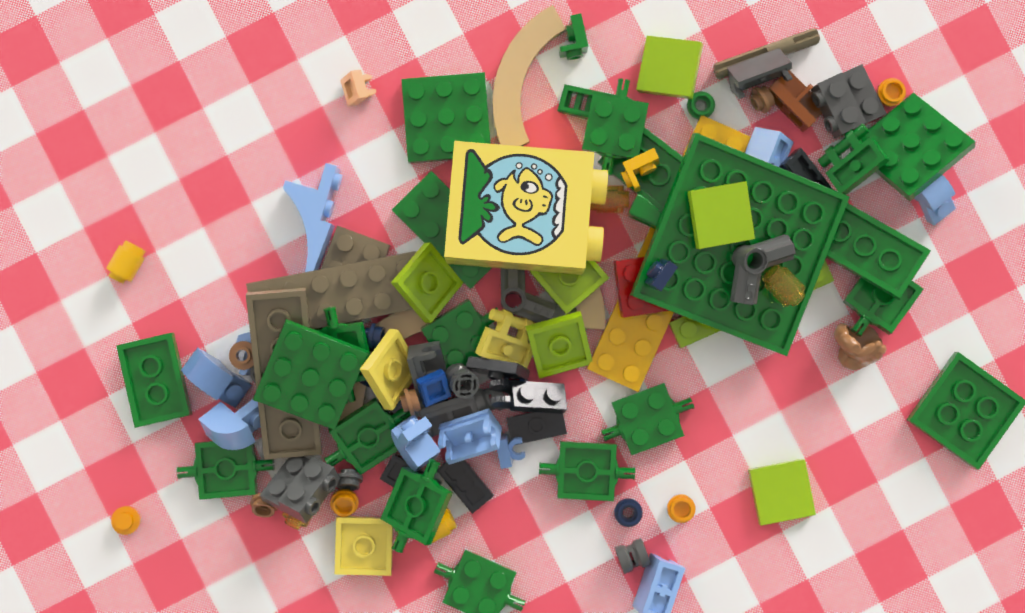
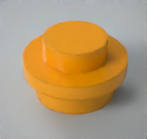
[877,78,906,107]
[330,489,359,517]
[667,494,695,523]
[111,506,141,535]

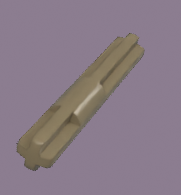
[713,28,820,79]

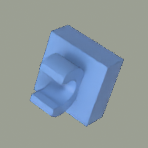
[497,434,526,469]

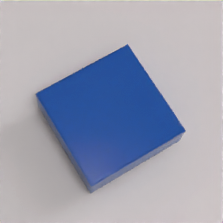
[415,369,451,407]

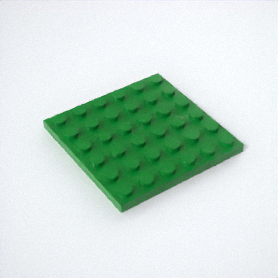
[630,133,850,356]

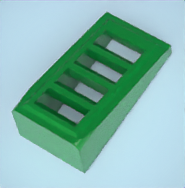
[557,84,614,120]
[627,193,662,229]

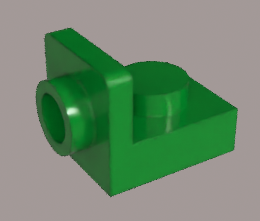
[559,13,588,60]

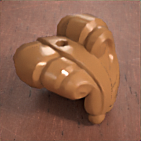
[834,323,887,370]

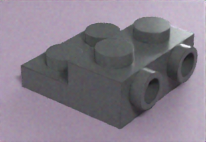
[811,64,887,139]
[259,456,340,524]

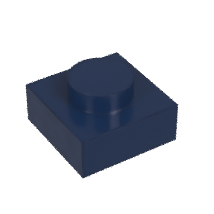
[645,259,678,291]

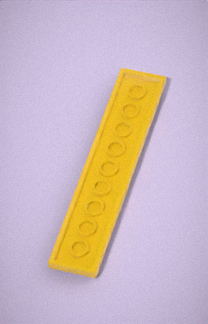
[587,116,751,392]

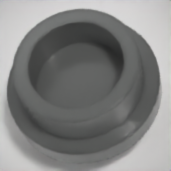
[337,469,363,491]

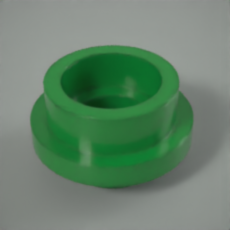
[687,91,715,120]

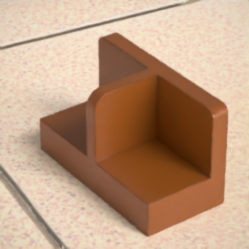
[768,70,822,132]

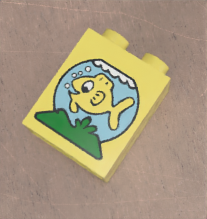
[444,141,608,275]

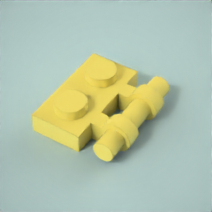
[475,309,534,368]

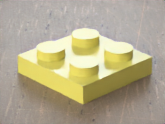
[360,329,413,410]
[334,516,393,576]

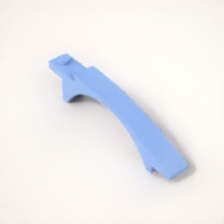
[236,163,342,375]

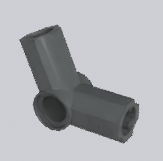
[730,234,796,305]
[500,268,557,323]

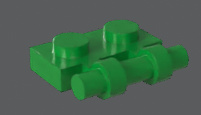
[818,123,890,195]

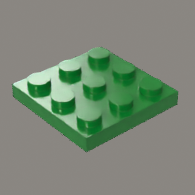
[401,72,491,164]
[850,92,975,201]
[253,319,368,430]
[906,352,1025,470]

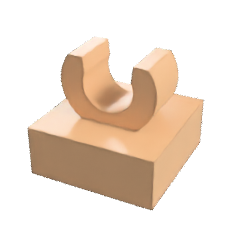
[340,70,376,107]

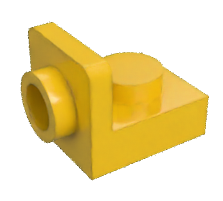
[621,148,660,193]

